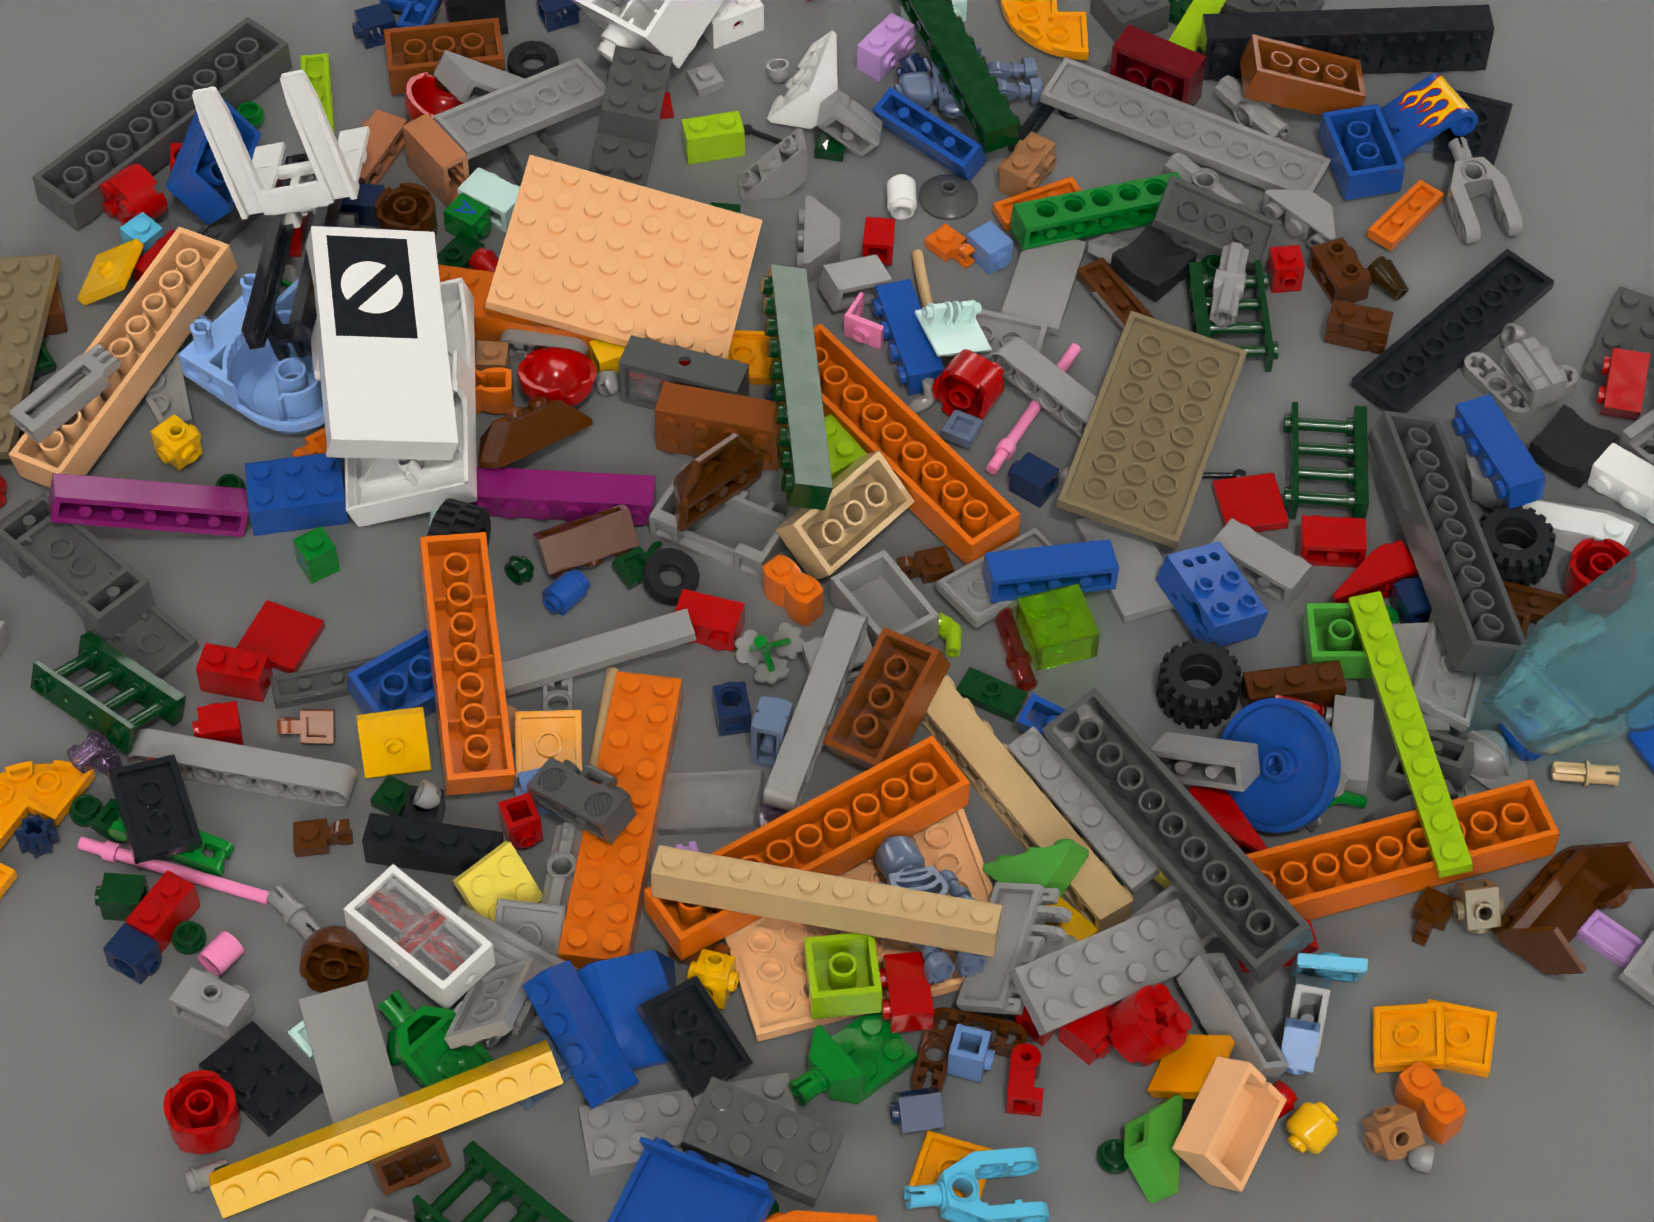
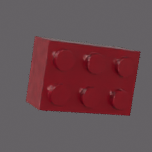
[1110,25,1206,106]

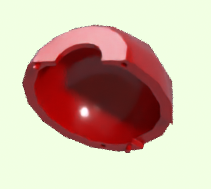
[404,72,464,120]
[517,347,597,407]

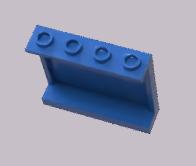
[607,1136,776,1222]

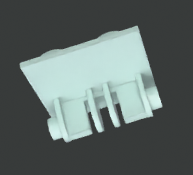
[915,299,992,357]

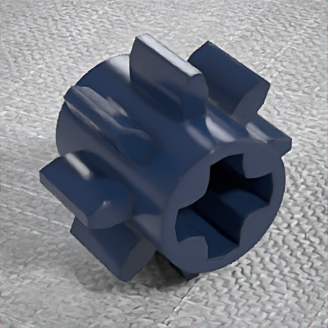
[896,52,932,78]
[15,814,60,858]

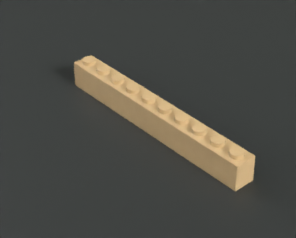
[920,675,1134,933]
[651,845,1002,957]

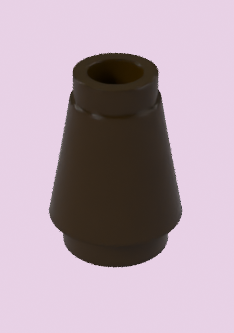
[1367,256,1409,301]

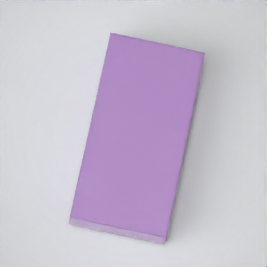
[1576,909,1644,970]

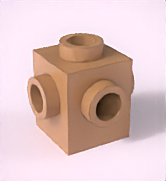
[1362,1103,1425,1161]

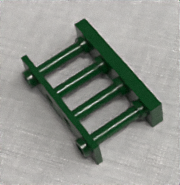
[1186,260,1279,372]
[1283,402,1369,519]
[30,631,186,754]
[412,1140,573,1222]

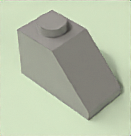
[1289,973,1331,1057]

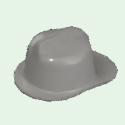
[1462,729,1528,790]

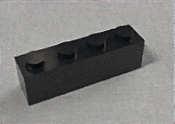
[362,813,504,876]

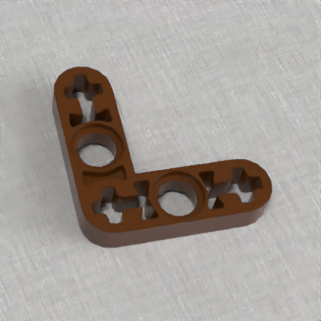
[912,1007,1027,1095]

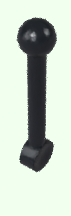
[743,124,782,144]
[1202,469,1246,479]

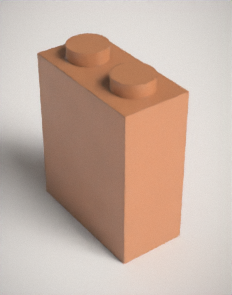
[403,113,469,208]

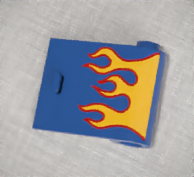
[1380,73,1478,159]

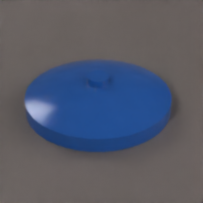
[1220,698,1341,833]

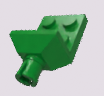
[376,989,494,1088]
[788,1013,918,1106]

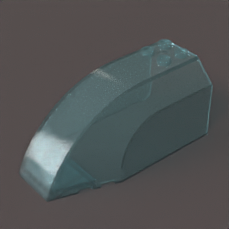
[1483,537,1654,755]

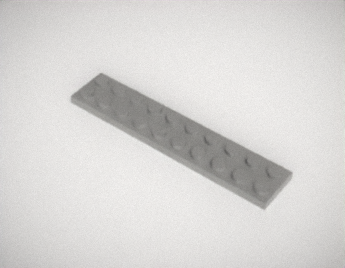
[1040,57,1332,193]

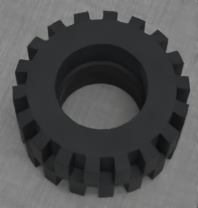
[427,498,491,546]
[1479,504,1556,586]
[1156,639,1242,729]

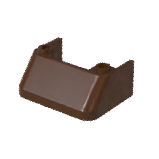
[1491,841,1654,975]

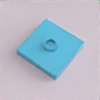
[1290,952,1368,983]

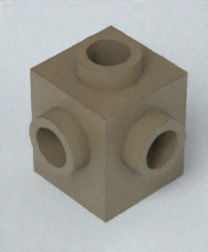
[1452,879,1505,934]

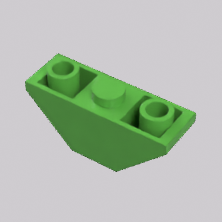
[983,839,1089,897]
[1123,1094,1183,1204]

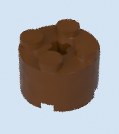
[375,183,438,236]

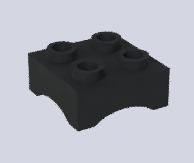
[447,0,508,35]
[1111,223,1197,302]
[1528,404,1617,488]

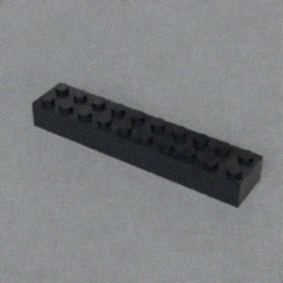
[1198,4,1495,80]

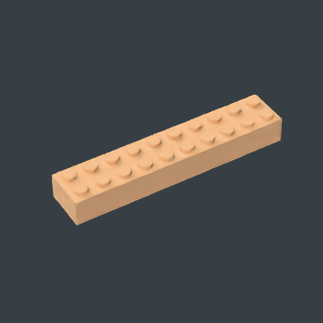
[8,227,238,488]

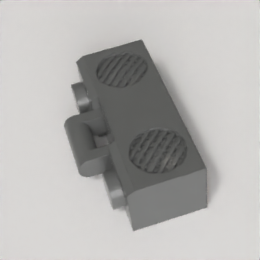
[497,128,558,186]
[526,757,636,844]

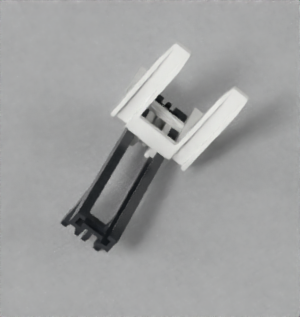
[192,70,370,361]

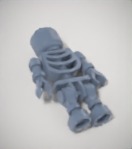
[894,46,1043,118]
[875,835,987,984]

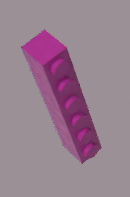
[469,466,657,525]
[48,473,249,537]

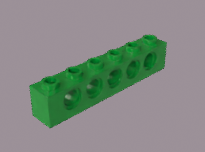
[1010,172,1181,250]

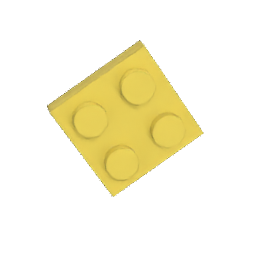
[453,841,542,921]

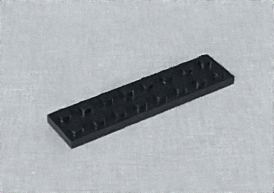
[1351,249,1554,413]

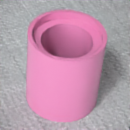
[198,931,244,977]

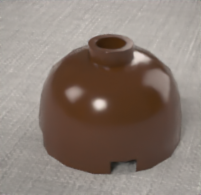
[299,925,369,993]

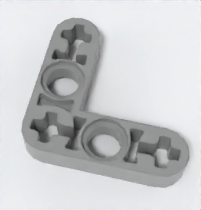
[1462,352,1579,422]

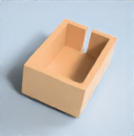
[1172,1056,1287,1192]

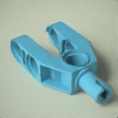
[904,1147,1050,1222]

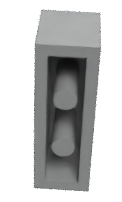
[1211,518,1312,609]
[1325,695,1375,796]
[1150,732,1260,792]

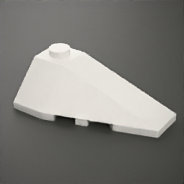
[767,30,838,129]
[1522,500,1640,552]

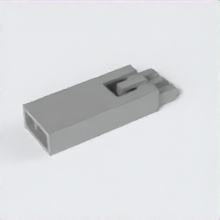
[9,344,121,444]

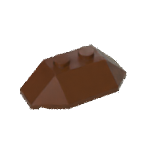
[478,396,593,469]
[673,433,764,532]

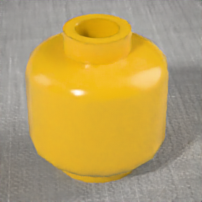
[1285,1101,1339,1155]

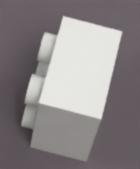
[572,0,726,69]

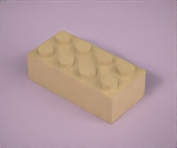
[775,450,915,580]

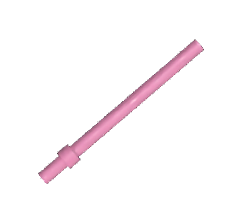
[986,343,1081,475]
[78,836,270,905]

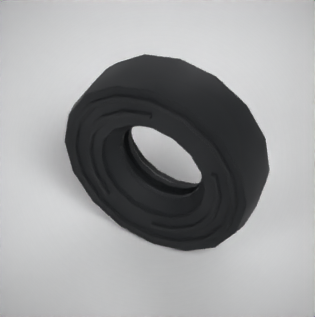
[507,41,559,79]
[642,548,700,605]

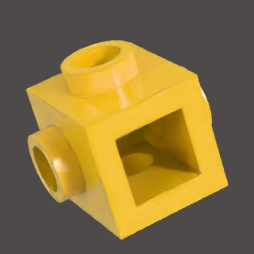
[150,414,203,471]
[687,949,740,1010]

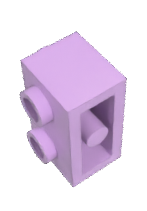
[857,12,915,82]

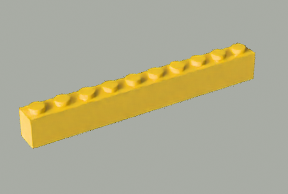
[209,1040,563,1218]

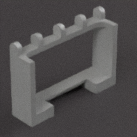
[649,463,797,582]

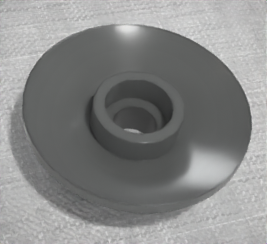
[919,174,978,220]

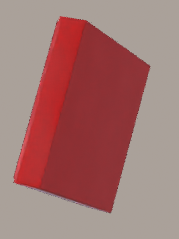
[1212,472,1289,532]
[236,600,325,673]

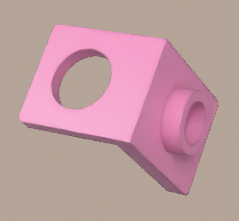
[844,292,884,350]

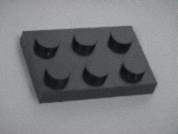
[1435,90,1513,166]
[108,754,202,864]
[636,975,753,1098]
[198,1020,323,1137]

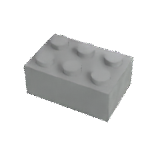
[830,549,939,648]

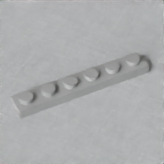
[1008,726,1160,894]

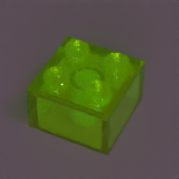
[1015,583,1100,671]

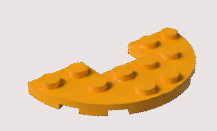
[1000,0,1089,60]
[0,760,96,899]

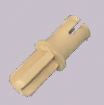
[1551,760,1620,786]

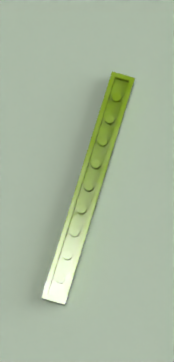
[1349,591,1473,878]

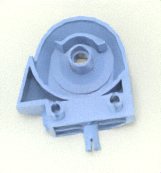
[178,273,325,435]

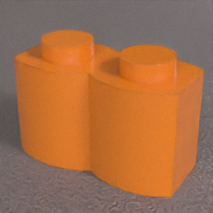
[475,367,515,414]
[762,554,824,627]
[1394,1061,1466,1145]

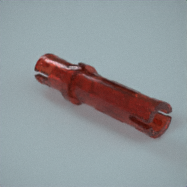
[994,607,1038,691]

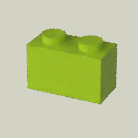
[681,110,745,165]

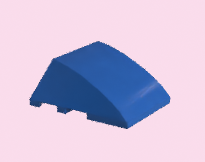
[577,950,676,1070]

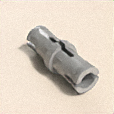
[267,885,322,940]

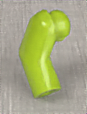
[937,612,962,658]

